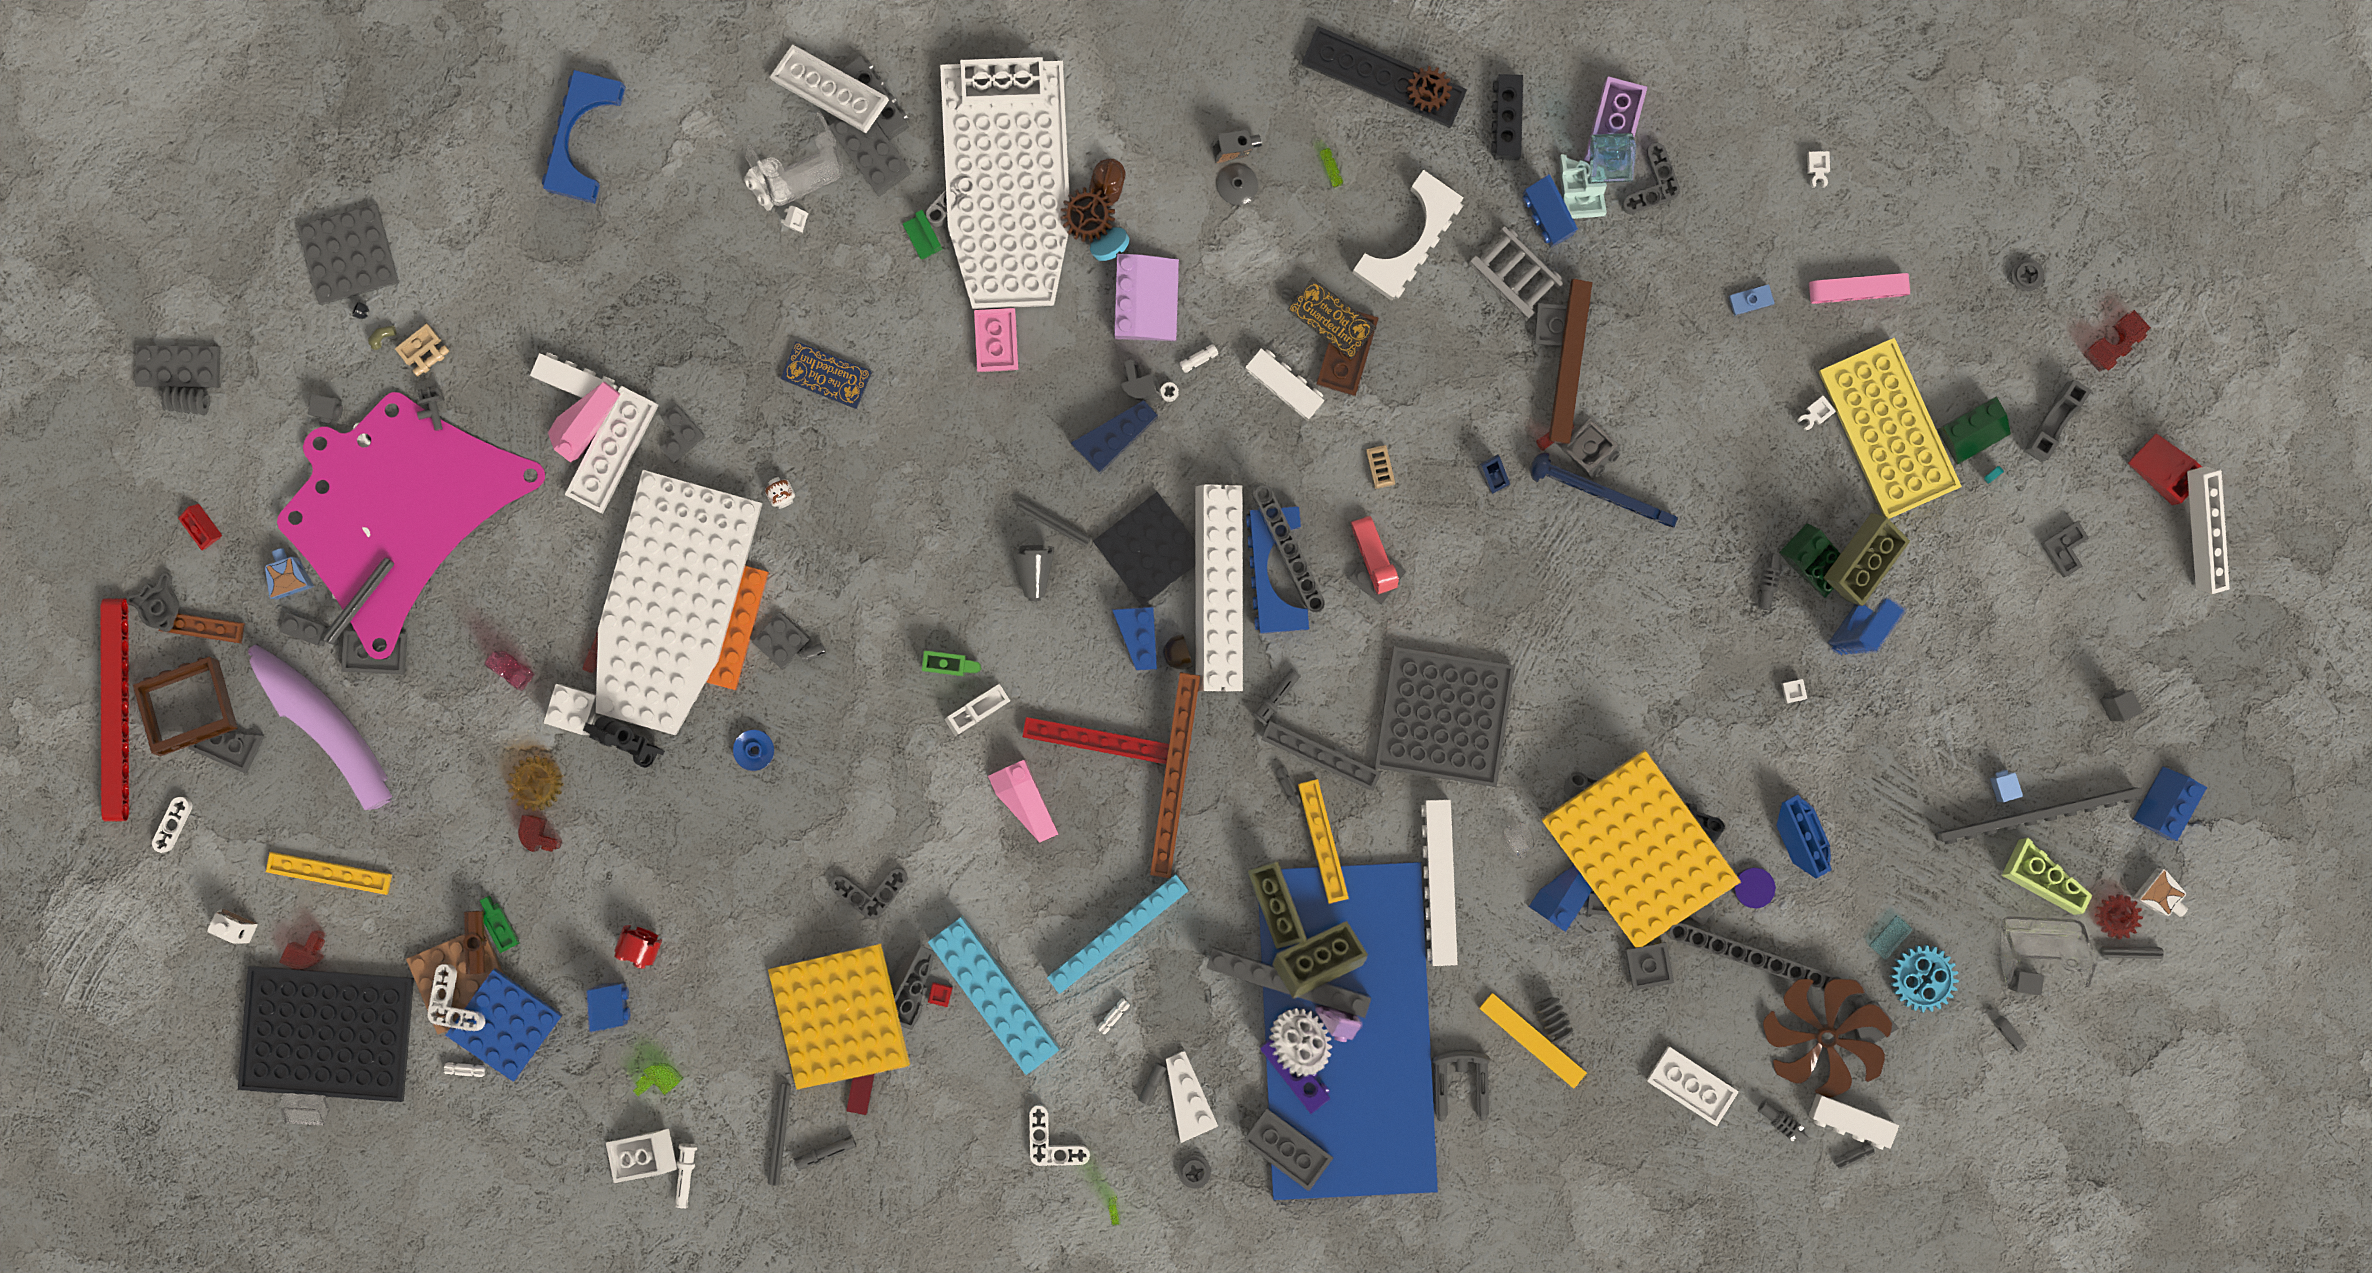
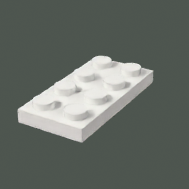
[1646,1046,1739,1126]

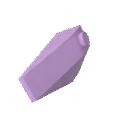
[1315,1005,1361,1042]

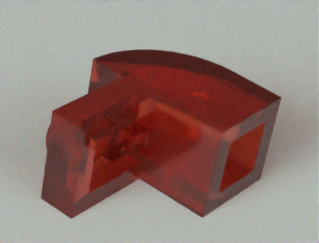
[518,814,563,852]
[279,930,326,969]

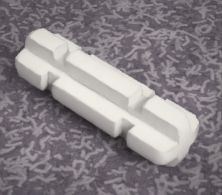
[1180,344,1218,373]
[1097,998,1130,1034]
[444,1062,485,1077]

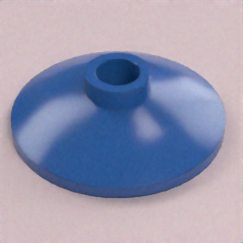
[733,730,774,771]

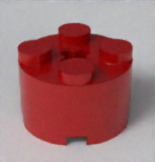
[614,925,662,969]

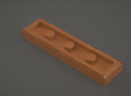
[159,613,245,643]

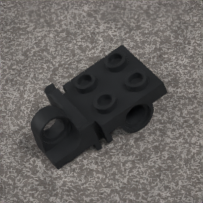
[583,716,665,768]

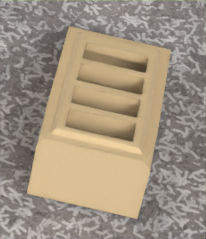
[1366,445,1395,489]

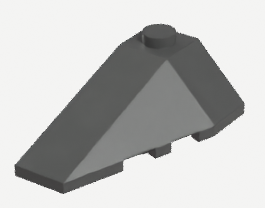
[890,945,935,1030]

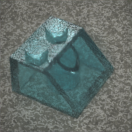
[1590,133,1636,183]

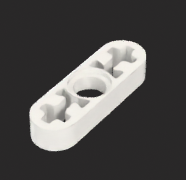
[152,797,192,853]

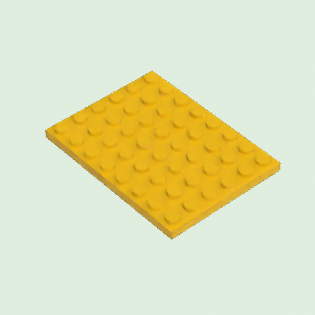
[1542,750,1741,948]

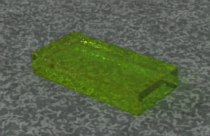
[1108,1196,1121,1226]

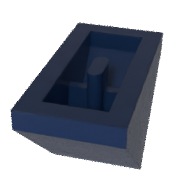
[1477,454,1510,494]

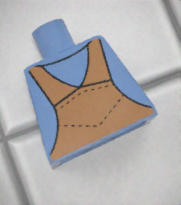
[265,548,314,600]

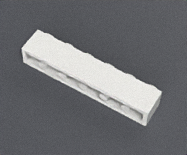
[2187,466,2229,594]

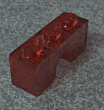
[2083,310,2151,371]

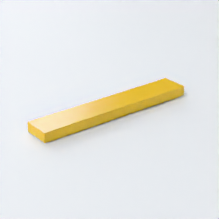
[1298,779,1349,904]
[266,852,392,895]
[1479,993,1587,1089]

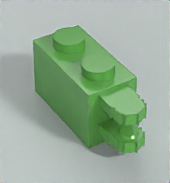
[922,651,982,676]

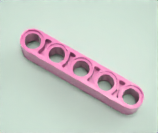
[1809,273,1910,304]

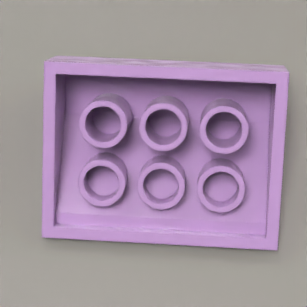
[1115,254,1179,341]

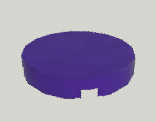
[1734,867,1776,909]

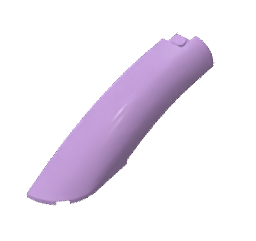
[248,645,392,810]

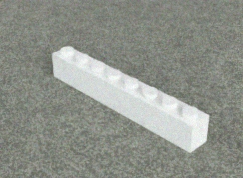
[1421,799,1457,966]

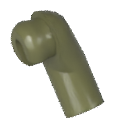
[368,325,396,350]

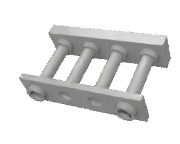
[1468,226,1563,321]

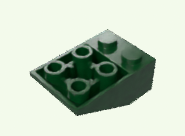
[1779,523,1841,598]

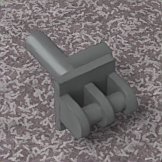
[417,385,445,431]

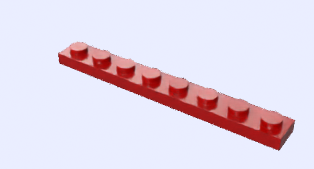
[1022,717,1169,764]

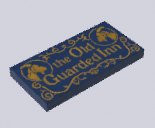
[781,341,872,409]

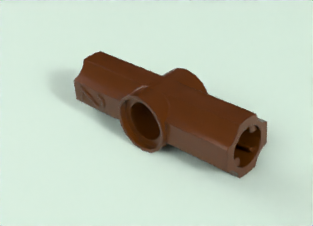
[463,911,487,974]

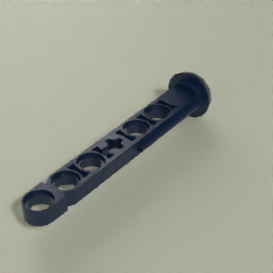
[1530,452,1678,528]

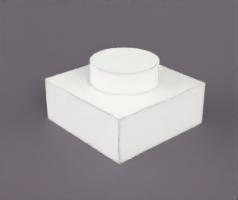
[1781,679,1807,703]

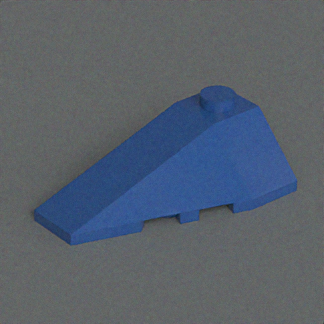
[1528,864,1593,932]

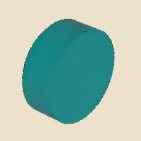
[1984,466,2004,484]

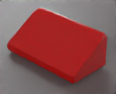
[178,504,222,551]

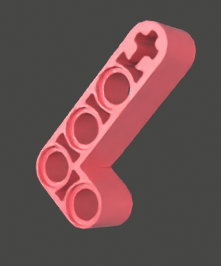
[1351,516,1398,594]

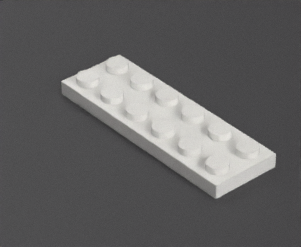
[770,44,889,133]
[565,386,659,514]

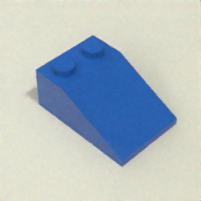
[587,982,630,1032]

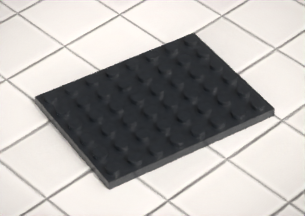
[237,966,414,1102]

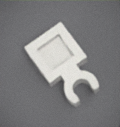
[1807,151,1830,188]
[1797,396,1836,431]

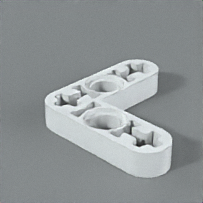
[428,964,485,1031]
[1029,1104,1090,1166]

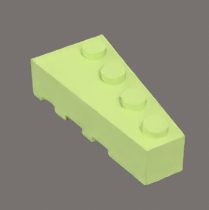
[2002,838,2092,915]

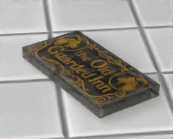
[1287,277,1377,360]

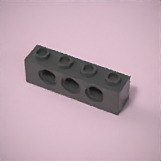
[841,56,909,141]

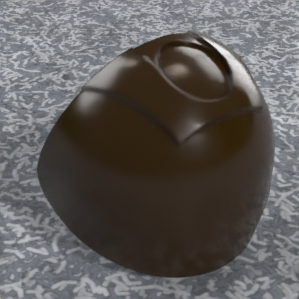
[1163,634,1193,670]

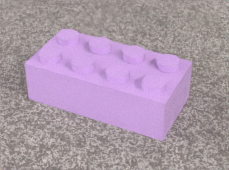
[1584,77,1647,171]

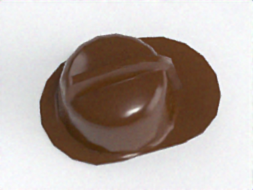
[1089,159,1125,207]

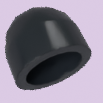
[352,301,369,319]

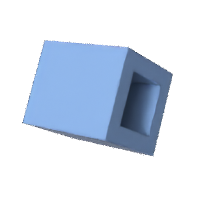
[1990,770,2023,802]

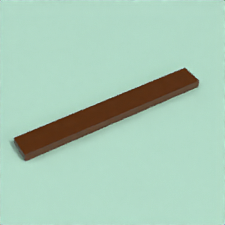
[1548,279,1593,444]

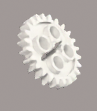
[1269,1008,1332,1076]

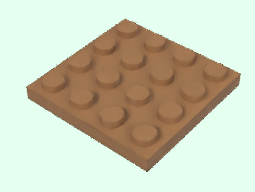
[406,927,504,1035]

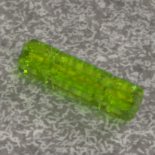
[1320,148,1343,188]

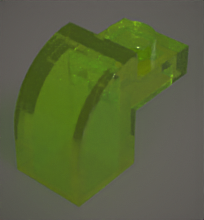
[633,1063,684,1097]

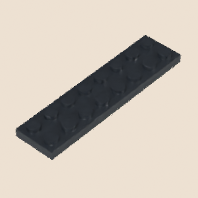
[1301,26,1467,128]

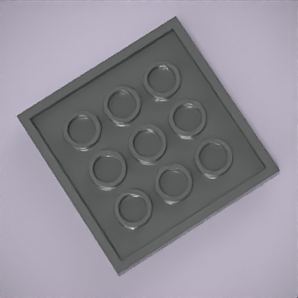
[297,204,399,305]

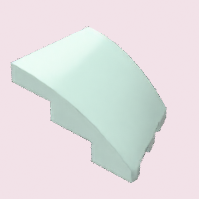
[1560,154,1607,219]

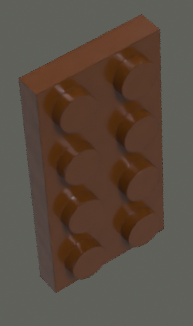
[1316,306,1379,396]

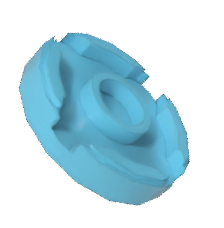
[1090,227,1129,261]

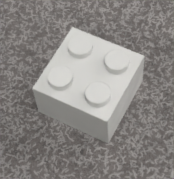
[544,684,596,735]

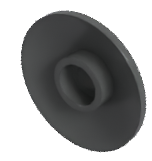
[1217,165,1258,205]

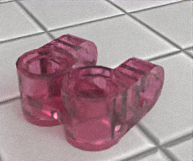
[484,650,535,691]

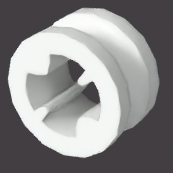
[1160,382,1178,402]

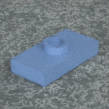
[1728,284,1775,316]

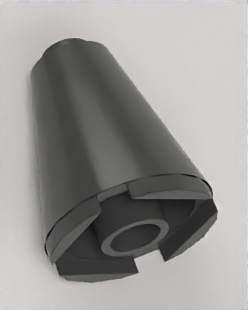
[1013,545,1054,601]

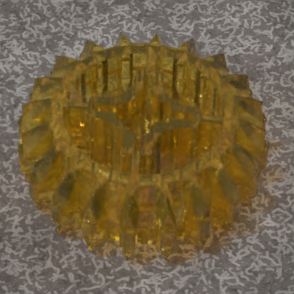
[507,756,564,811]

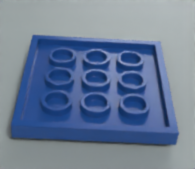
[445,968,563,1082]

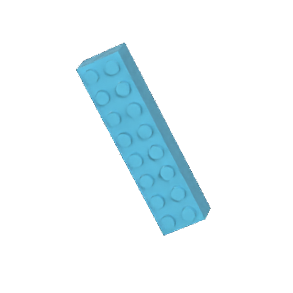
[928,916,1060,1075]

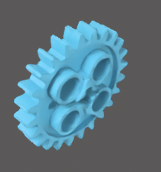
[1890,945,1959,1012]

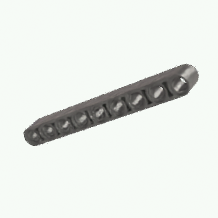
[1666,922,1841,991]

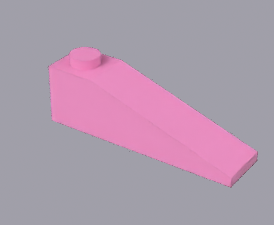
[548,381,620,462]

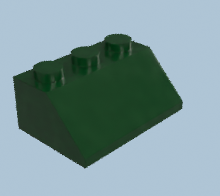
[1937,396,2011,465]

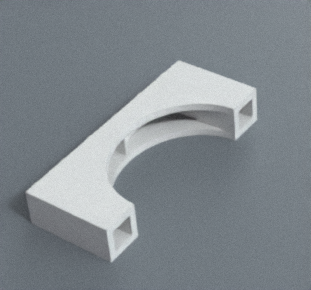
[1352,170,1464,301]

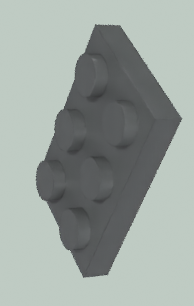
[341,631,407,675]

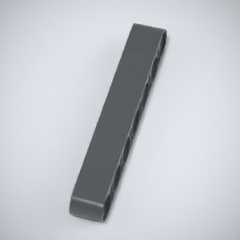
[1251,483,1325,613]

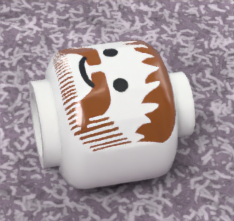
[765,477,795,509]

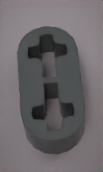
[1993,1015,2027,1052]

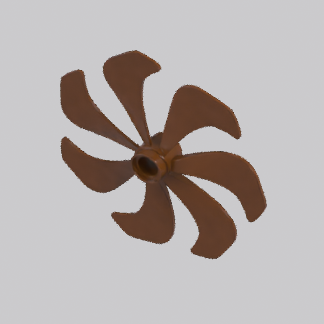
[1763,979,1892,1098]

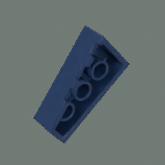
[1071,400,1158,474]

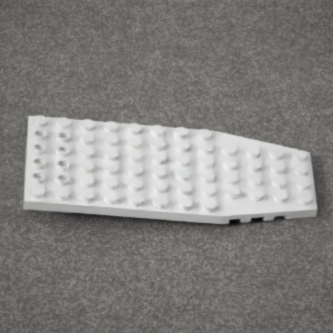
[940,57,1070,309]
[596,470,763,735]

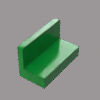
[903,210,943,260]

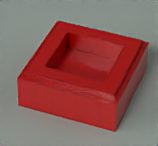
[928,982,953,1007]

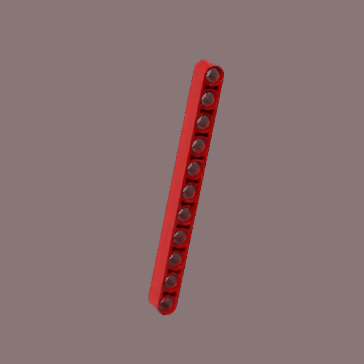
[100,598,129,822]

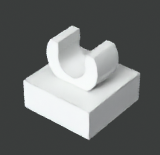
[781,206,808,232]

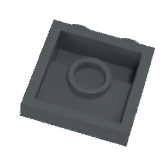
[1561,419,1621,478]

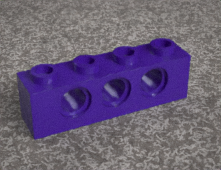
[1259,1038,1331,1114]

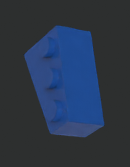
[1112,607,1157,670]

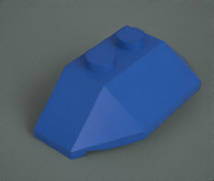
[1776,795,1831,879]

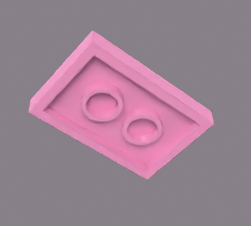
[974,308,1019,372]

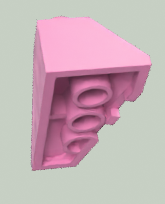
[988,759,1058,843]

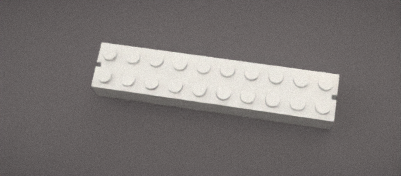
[1195,484,1243,691]

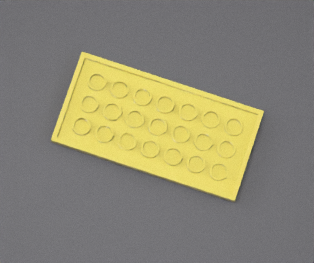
[1818,338,1962,519]

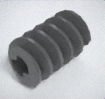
[161,385,210,415]
[1534,997,1573,1044]

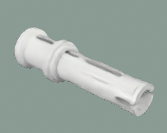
[674,1143,698,1208]

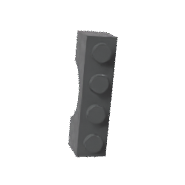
[2024,379,2092,462]

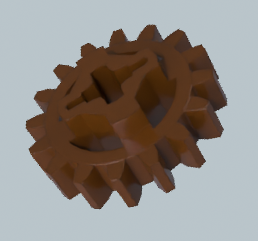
[1407,66,1452,112]

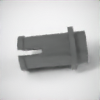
[799,643,826,663]

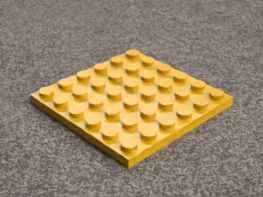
[768,944,910,1090]

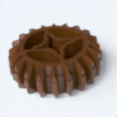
[1060,187,1115,243]

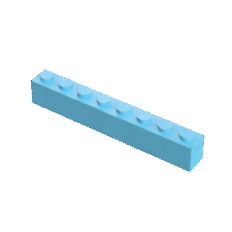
[1047,874,1189,994]

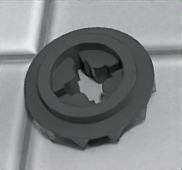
[2011,259,2044,291]
[1178,1155,1211,1189]

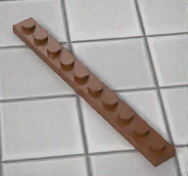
[1150,672,1200,878]

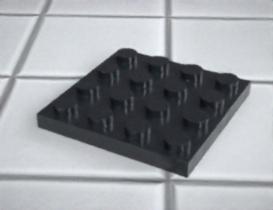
[1093,492,1195,606]

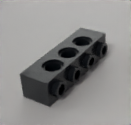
[1491,74,1523,160]

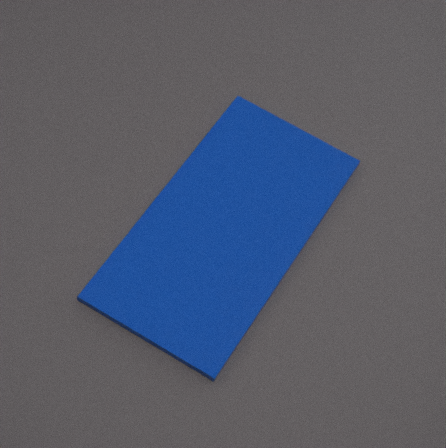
[1258,862,1438,1200]

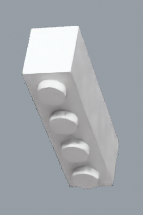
[1245,349,1324,421]
[530,352,619,398]
[1808,1094,1899,1150]

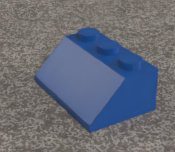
[1522,174,1578,247]
[2133,766,2207,841]

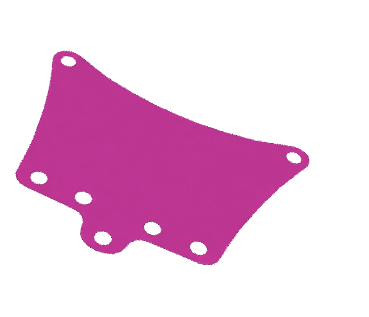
[277,392,545,659]

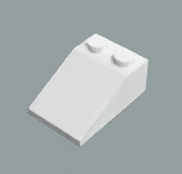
[606,1129,677,1183]

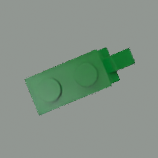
[479,896,520,953]

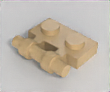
[395,324,450,376]

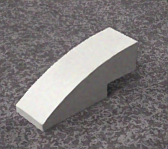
[944,684,1010,737]

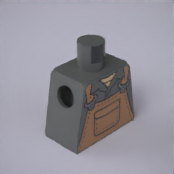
[1211,130,1262,164]

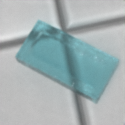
[1869,915,1913,960]

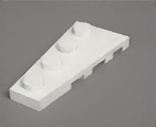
[1166,1050,1218,1143]

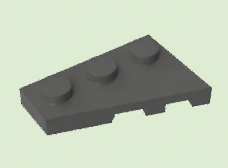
[188,733,265,774]

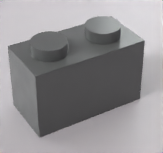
[2100,688,2143,721]

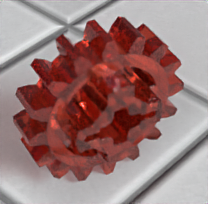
[2095,894,2143,939]

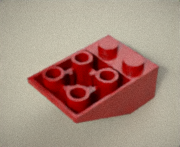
[2128,434,2202,505]

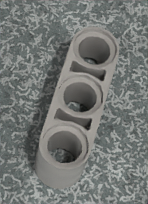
[926,175,973,227]

